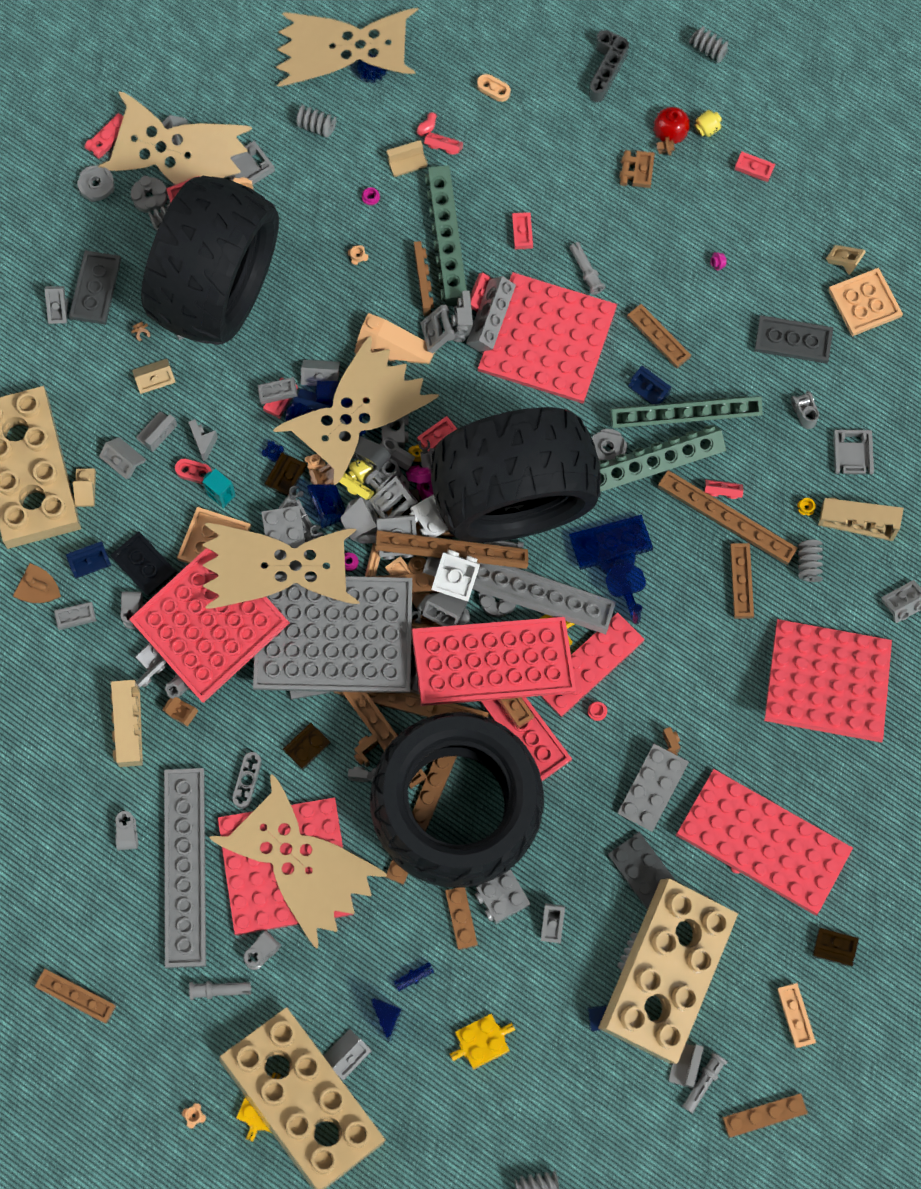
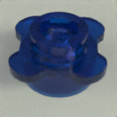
[262,441,284,462]

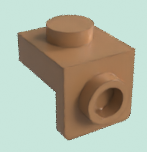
[309,464,334,489]
[163,697,198,727]
[662,727,680,756]
[354,734,378,767]

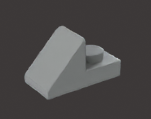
[45,286,68,324]
[189,419,218,461]
[541,903,565,943]

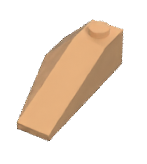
[354,313,435,364]

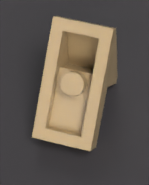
[826,245,865,275]
[73,469,96,507]

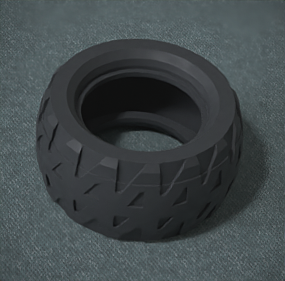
[141,175,279,345]
[431,407,601,543]
[370,712,544,888]

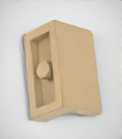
[387,140,428,177]
[132,359,175,394]

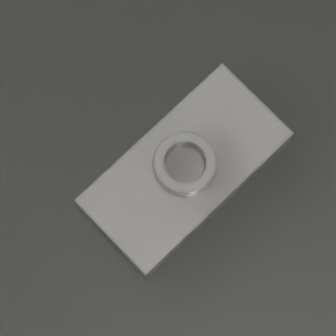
[258,377,297,404]
[54,602,96,630]

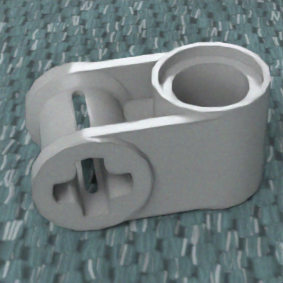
[791,391,819,429]
[365,459,401,493]
[120,591,143,629]
[115,811,138,851]
[244,931,281,970]

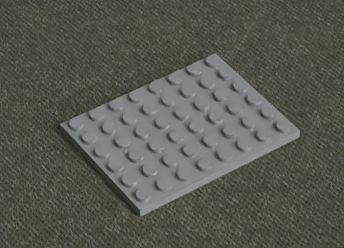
[253,575,412,693]

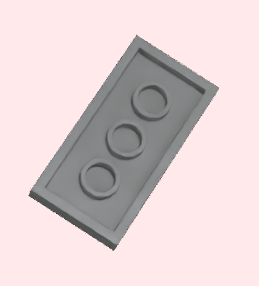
[617,744,689,832]

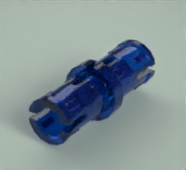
[393,961,434,992]

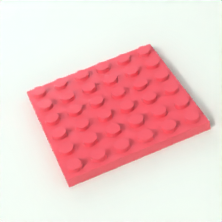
[478,272,617,404]
[129,548,290,703]
[764,619,892,743]
[218,797,354,936]

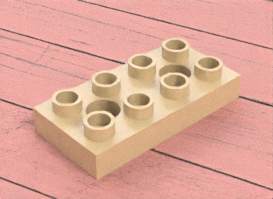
[0,386,81,549]
[598,879,738,1064]
[219,1007,385,1189]

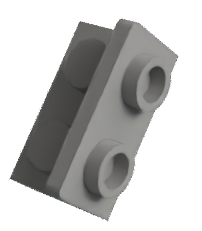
[881,580,921,623]

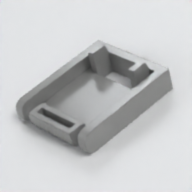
[227,141,275,184]
[833,430,874,475]

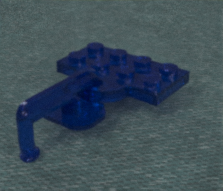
[569,514,653,625]

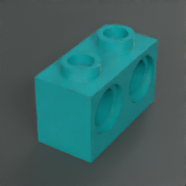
[203,468,236,508]

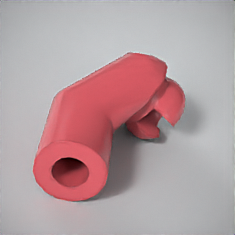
[417,113,437,137]

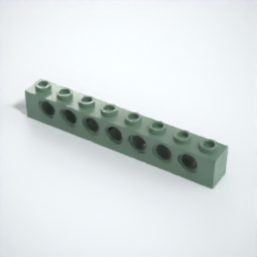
[425,165,467,306]
[609,395,763,428]
[599,425,726,492]

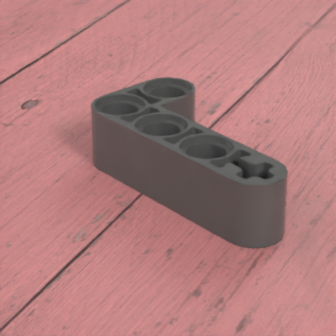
[589,30,629,102]
[326,419,391,471]

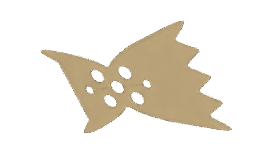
[276,8,418,86]
[98,91,252,185]
[273,336,439,485]
[203,523,360,609]
[209,774,387,949]

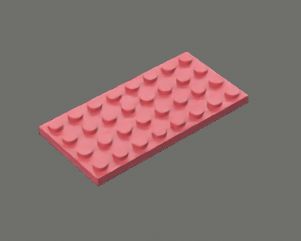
[411,617,576,706]
[676,769,853,916]

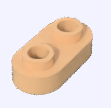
[477,74,510,102]

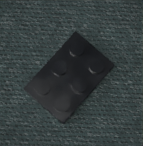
[110,531,177,597]

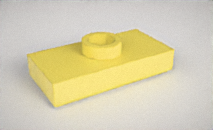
[339,473,375,500]

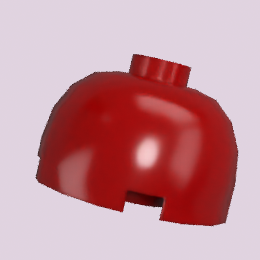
[654,107,690,144]

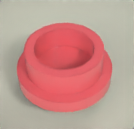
[588,702,607,721]

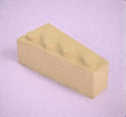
[818,498,904,541]
[111,680,143,767]

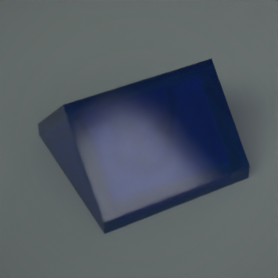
[307,484,346,528]
[371,998,402,1042]

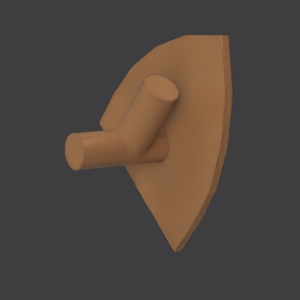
[13,563,61,603]

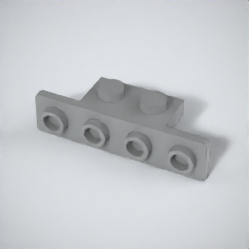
[134,643,166,688]

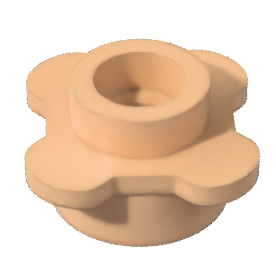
[347,245,368,265]
[305,453,326,470]
[182,1103,206,1128]

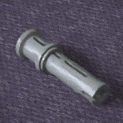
[569,242,605,295]
[189,981,251,1000]
[682,1052,728,1113]

